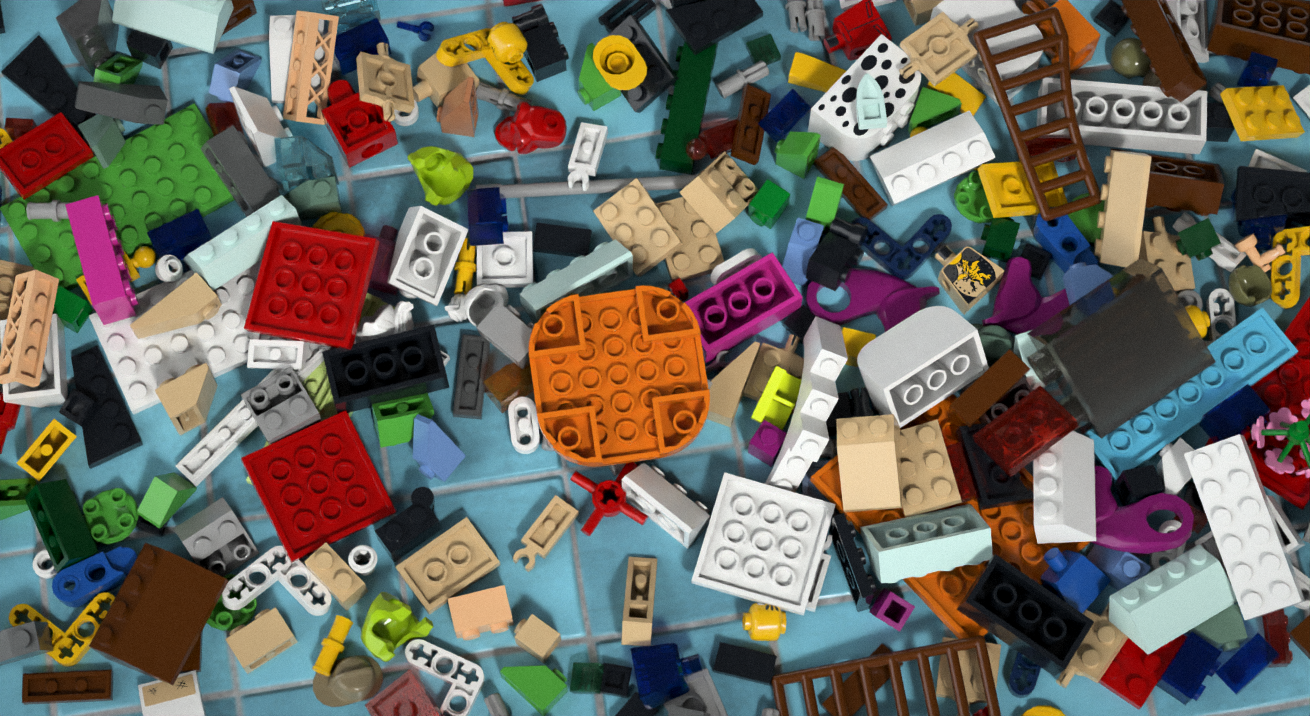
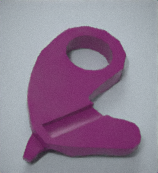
[982,256,1074,335]
[805,268,940,332]
[1090,466,1194,554]

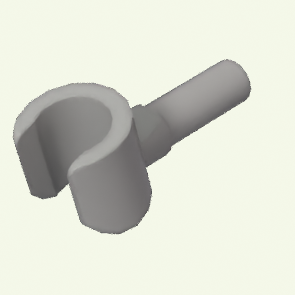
[705,351,733,374]

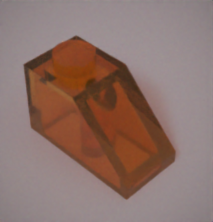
[483,363,534,413]

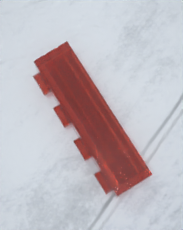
[1262,609,1293,668]

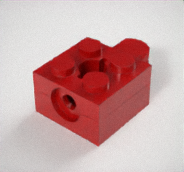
[321,80,398,168]

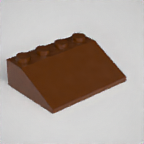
[1207,0,1310,75]
[89,543,228,686]

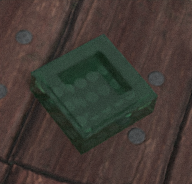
[746,34,781,65]
[570,662,604,694]

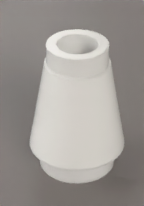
[348,545,377,576]

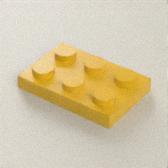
[1220,85,1305,141]
[977,161,1068,218]

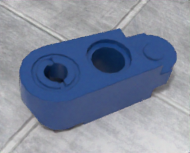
[1033,207,1099,273]
[52,546,138,608]

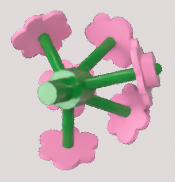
[1250,398,1310,478]

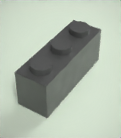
[201,125,280,217]

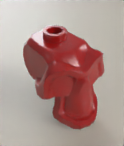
[495,101,567,154]

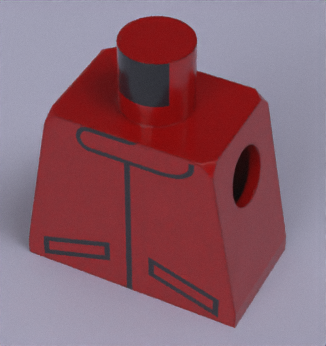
[823,0,893,61]

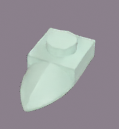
[856,74,887,130]

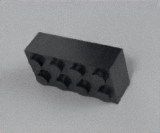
[322,325,450,413]
[957,554,1094,677]

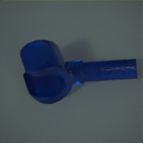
[397,21,434,42]

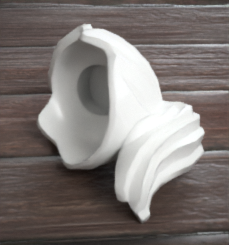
[445,284,509,326]
[354,301,414,344]

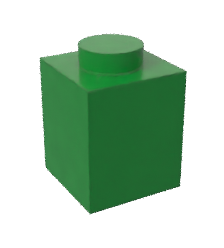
[748,179,790,229]
[53,286,93,334]

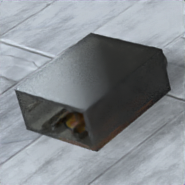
[1027,258,1216,439]

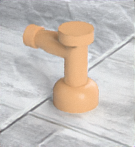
[1234,233,1286,272]

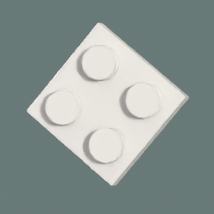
[477,231,533,288]

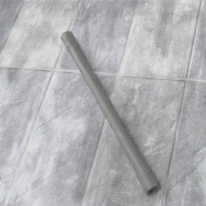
[476,173,699,201]

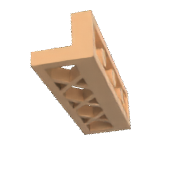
[283,10,339,125]
[0,270,59,387]

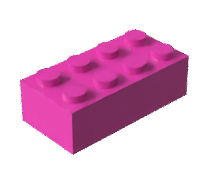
[65,195,139,325]
[685,252,803,363]

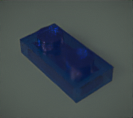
[1237,52,1278,87]
[758,89,811,143]
[1215,633,1280,695]

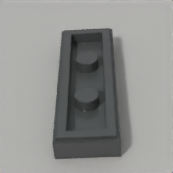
[453,334,491,420]

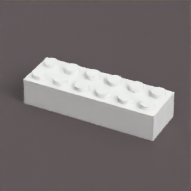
[1036,77,1207,154]
[1184,434,1305,620]

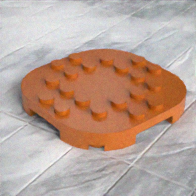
[529,285,710,467]

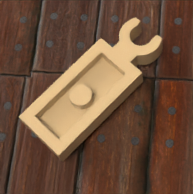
[513,495,579,572]

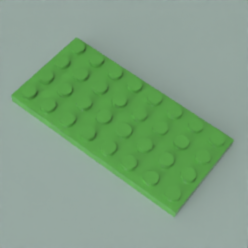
[0,103,235,291]

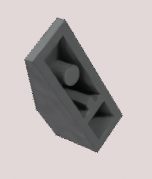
[75,81,168,125]
[0,621,54,666]

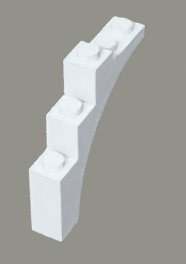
[765,316,848,492]

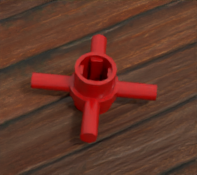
[570,462,649,536]

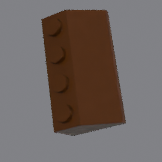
[1106,148,1224,216]

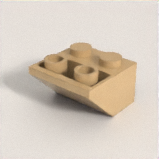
[679,151,759,233]
[155,363,218,436]

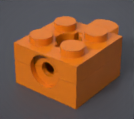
[1022,0,1101,75]

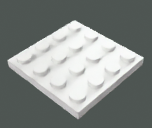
[691,472,836,616]

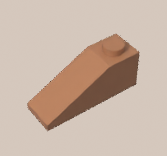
[437,77,479,137]

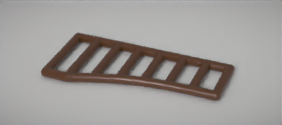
[973,7,1102,221]
[771,635,1001,716]

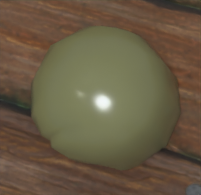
[1110,38,1151,79]
[1228,265,1272,307]

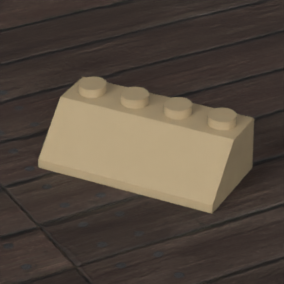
[1094,150,1151,269]

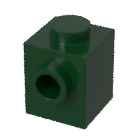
[980,217,1020,263]
[1176,218,1222,261]

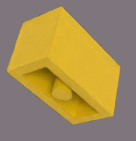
[16,419,77,482]

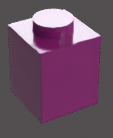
[748,420,787,467]
[869,587,915,632]

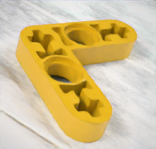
[436,28,534,95]
[1271,226,1310,309]
[9,592,115,667]

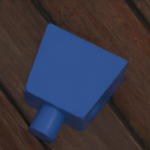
[1040,548,1111,613]

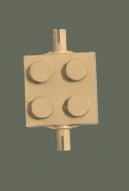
[899,12,978,87]
[356,42,415,122]
[1139,216,1195,308]
[743,334,804,415]
[1056,602,1128,688]
[936,637,1001,716]

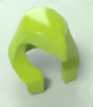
[407,146,474,206]
[361,592,433,662]

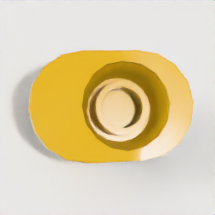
[593,35,647,90]

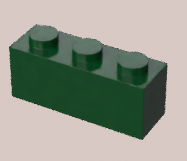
[25,479,99,573]

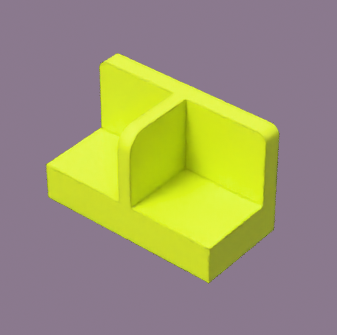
[750,366,801,430]

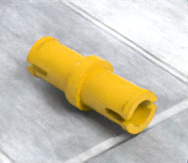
[454,238,477,295]
[312,615,353,676]

